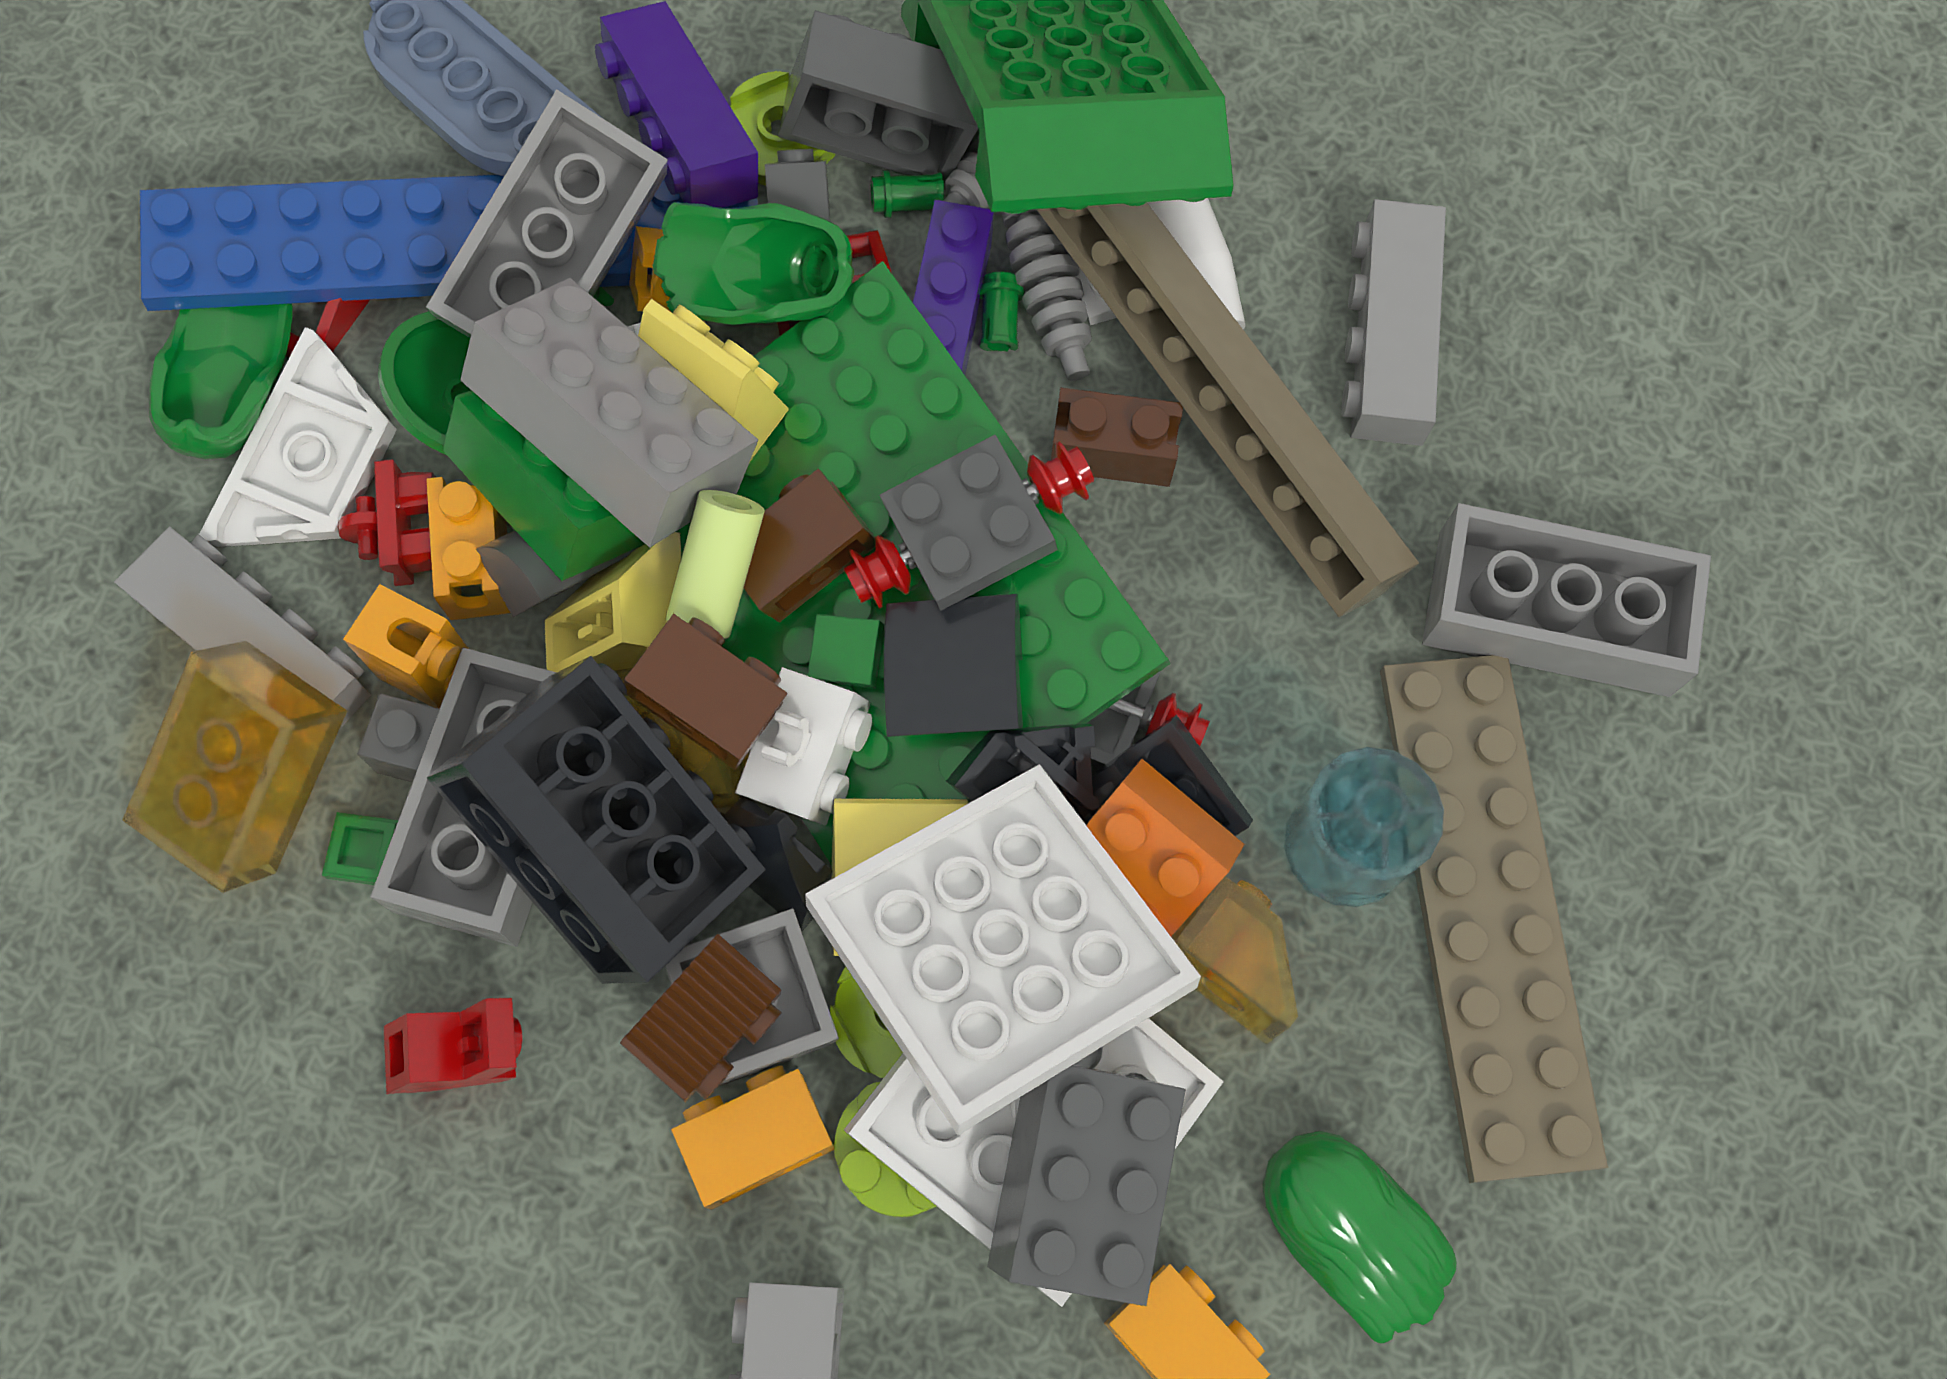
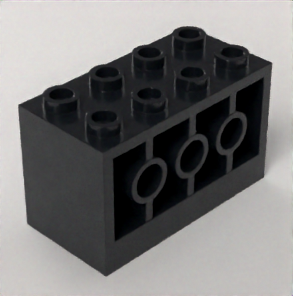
[427,656,766,984]

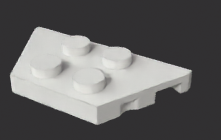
[199,327,397,547]

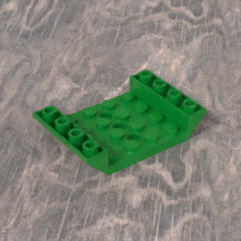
[901,0,1234,214]

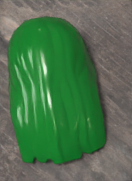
[652,202,854,325]
[149,303,293,459]
[1262,1130,1457,1343]

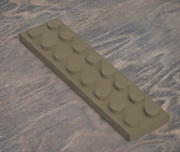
[1380,655,1608,1183]

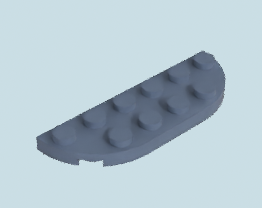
[363,0,605,176]

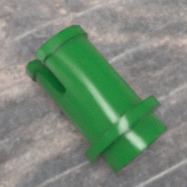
[870,170,944,218]
[980,272,1025,352]

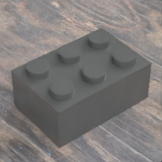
[778,10,978,183]
[987,1065,1186,1306]

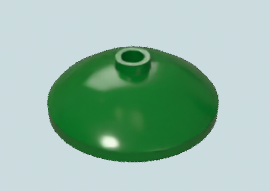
[378,311,471,455]

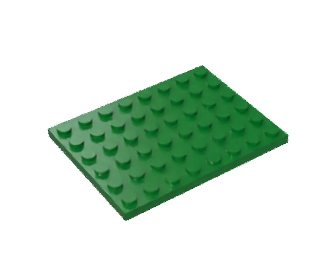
[640,261,1171,865]

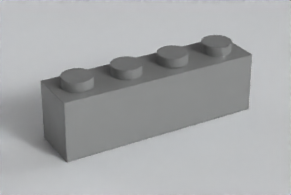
[1341,199,1446,446]
[114,526,371,752]

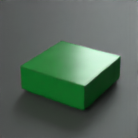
[807,614,885,688]
[322,812,398,885]

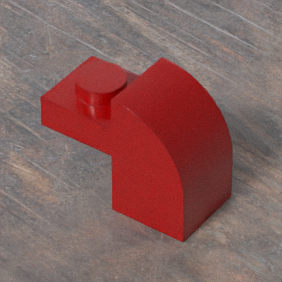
[384,998,522,1094]

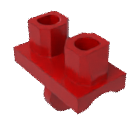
[338,459,436,586]

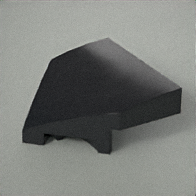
[946,724,1099,821]
[720,796,832,932]

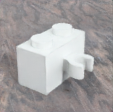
[735,667,872,825]

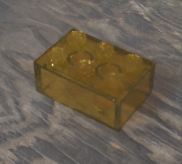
[122,641,347,893]

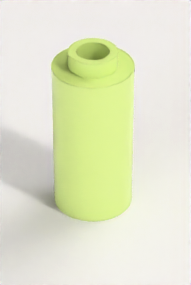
[666,490,765,639]

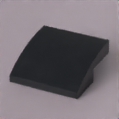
[884,594,1023,737]
[1083,715,1253,836]

